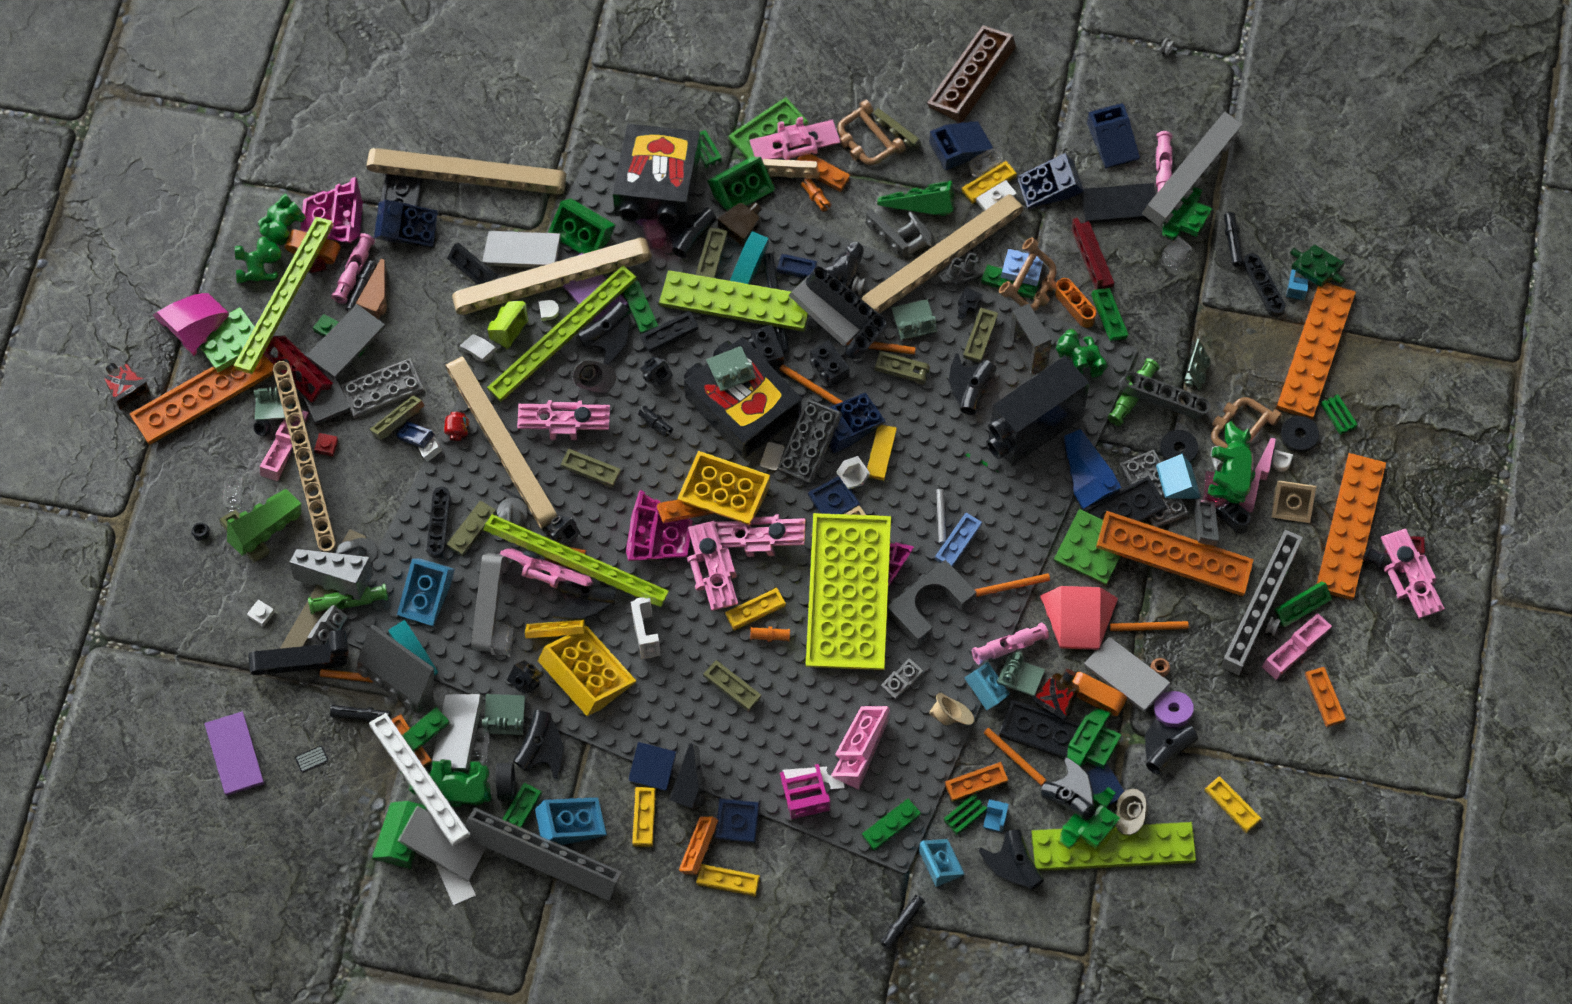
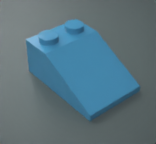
[397,558,455,626]
[535,797,606,845]

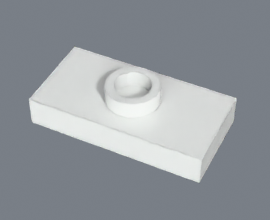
[976,180,1017,211]

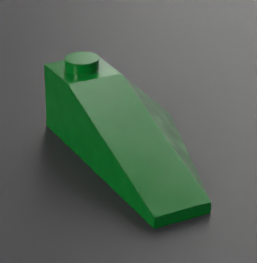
[877,181,955,216]

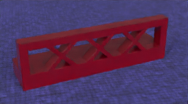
[1071,218,1114,290]
[263,335,333,402]

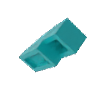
[730,231,769,284]
[388,620,438,676]

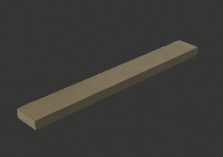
[280,529,367,649]

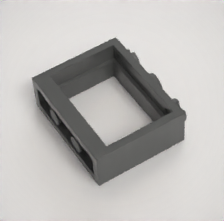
[1009,304,1052,373]

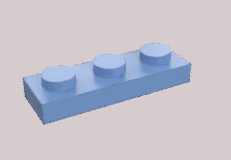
[935,513,982,567]

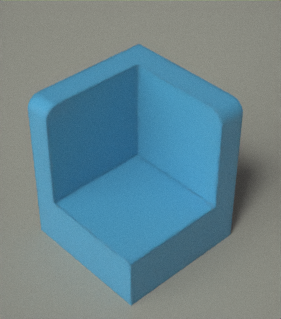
[1286,270,1308,300]
[983,799,1009,833]

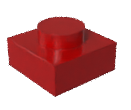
[314,433,338,456]

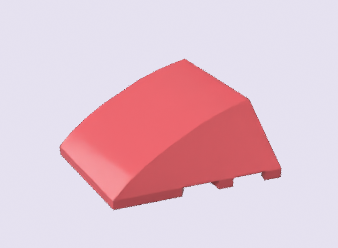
[1040,586,1118,650]

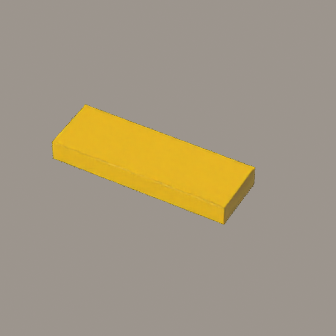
[962,161,1017,204]
[867,425,897,481]
[725,588,786,631]
[525,619,585,639]
[1205,776,1262,833]
[632,787,656,847]
[696,864,760,897]

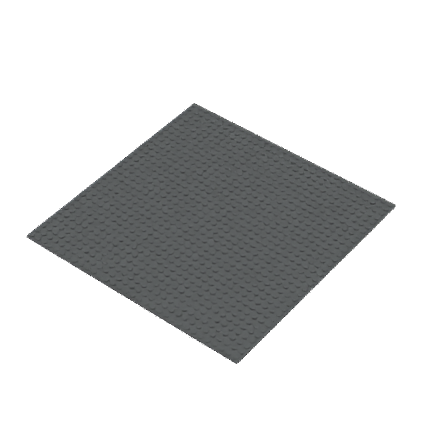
[340,144,1137,874]

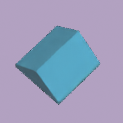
[1156,454,1201,499]
[965,662,1010,710]
[919,839,964,887]

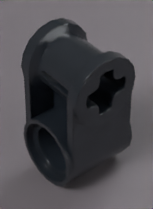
[1215,500,1251,534]

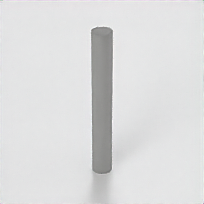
[936,489,946,545]

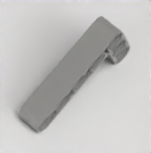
[471,553,509,652]

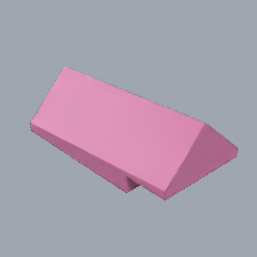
[831,706,890,790]

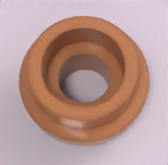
[1150,658,1170,677]

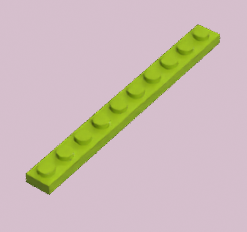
[234,217,334,374]
[487,265,636,402]
[483,514,669,607]

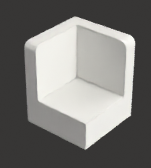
[836,456,870,489]

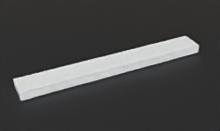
[369,713,470,846]

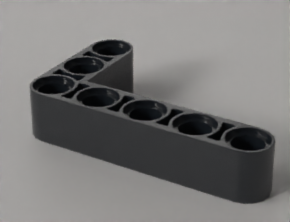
[806,267,887,360]
[248,630,349,675]

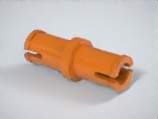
[801,178,831,212]
[750,626,790,642]

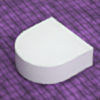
[539,300,559,321]
[1271,450,1293,472]

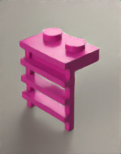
[780,764,830,819]

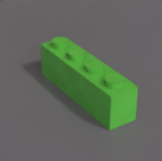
[227,489,302,556]

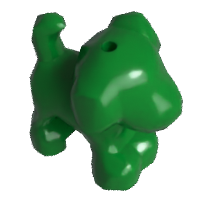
[258,193,307,245]
[235,236,282,283]
[1056,329,1108,377]

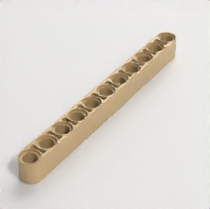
[366,148,567,194]
[861,194,1024,314]
[452,238,652,315]
[445,356,557,529]
[273,361,337,553]

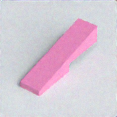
[260,407,309,481]
[1239,438,1276,512]
[1262,613,1332,680]

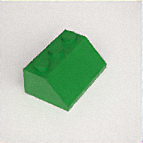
[707,157,775,211]
[548,198,616,254]
[372,801,428,869]

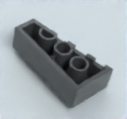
[290,549,373,600]

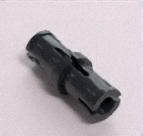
[638,405,673,438]

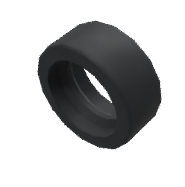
[496,762,516,800]

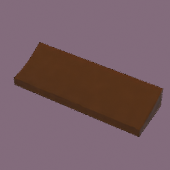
[927,25,1016,123]

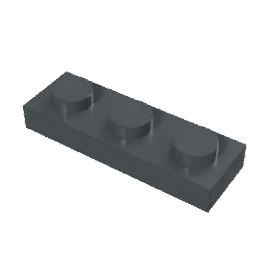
[866,209,909,258]
[1194,498,1219,546]

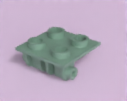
[891,299,937,340]
[1184,339,1210,391]
[706,346,756,391]
[254,387,294,421]
[997,651,1045,696]
[482,694,525,735]

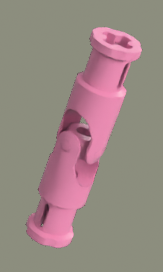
[1156,131,1172,192]
[331,234,375,304]
[972,623,1049,665]

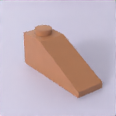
[356,259,387,320]

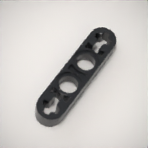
[1243,253,1286,317]
[427,486,451,559]

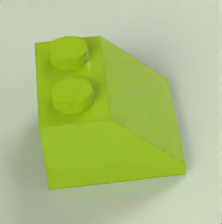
[487,301,529,349]

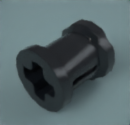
[1362,545,1387,569]

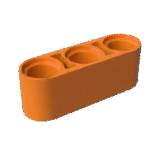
[284,229,341,264]
[1055,278,1096,328]
[1072,672,1127,716]

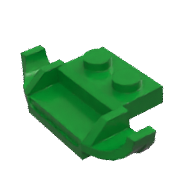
[1162,187,1212,241]
[1067,709,1122,769]
[1060,787,1120,850]

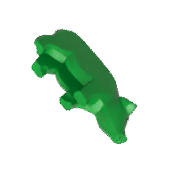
[1208,421,1255,503]
[400,759,492,807]

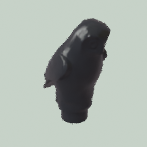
[824,242,864,288]

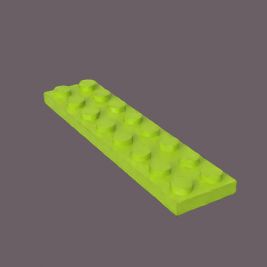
[659,270,809,332]
[1031,822,1196,871]

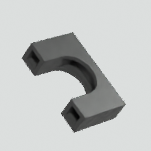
[887,560,977,647]

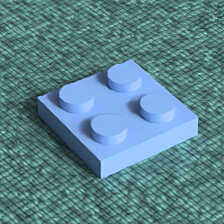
[1001,249,1043,286]

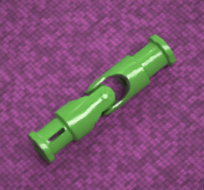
[1107,358,1160,426]
[308,583,388,615]

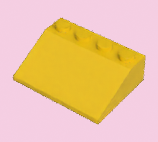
[677,451,770,525]
[538,626,636,716]

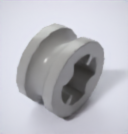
[1159,38,1175,56]
[851,276,866,295]
[1265,616,1280,636]

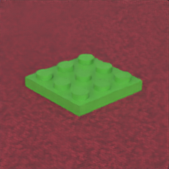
[199,307,255,373]
[1054,509,1121,585]

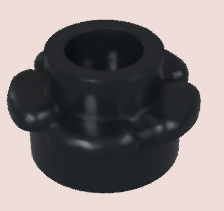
[253,419,271,436]
[191,522,210,541]

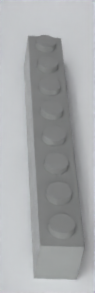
[1142,112,1242,227]
[1221,530,1303,675]

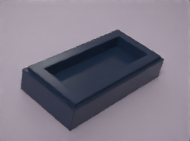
[777,254,817,279]
[396,422,435,449]

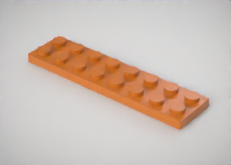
[1276,283,1355,420]
[130,355,274,445]
[1316,453,1386,600]
[1096,511,1254,596]

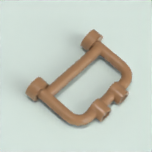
[837,100,906,165]
[999,237,1057,311]
[1211,397,1282,448]

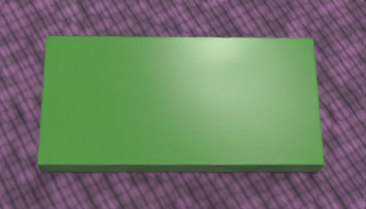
[729,97,808,159]

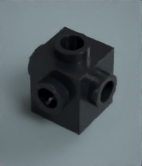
[640,357,673,386]
[547,515,581,545]
[507,660,542,694]

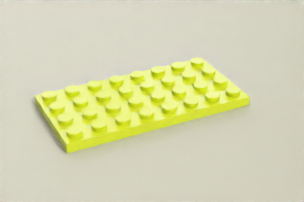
[806,513,891,670]

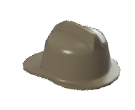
[1116,789,1148,835]

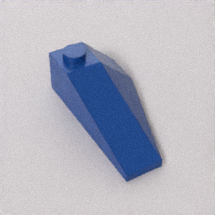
[1064,429,1121,509]

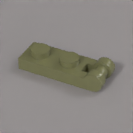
[875,351,930,385]

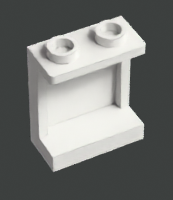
[631,598,661,660]

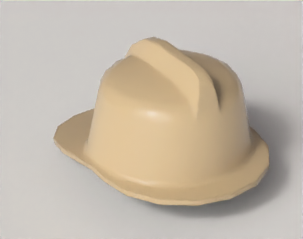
[930,693,974,725]

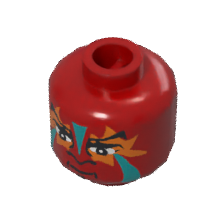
[444,412,470,441]

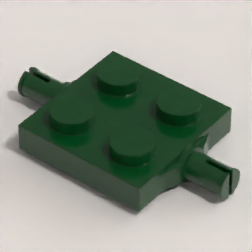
[1290,244,1346,287]

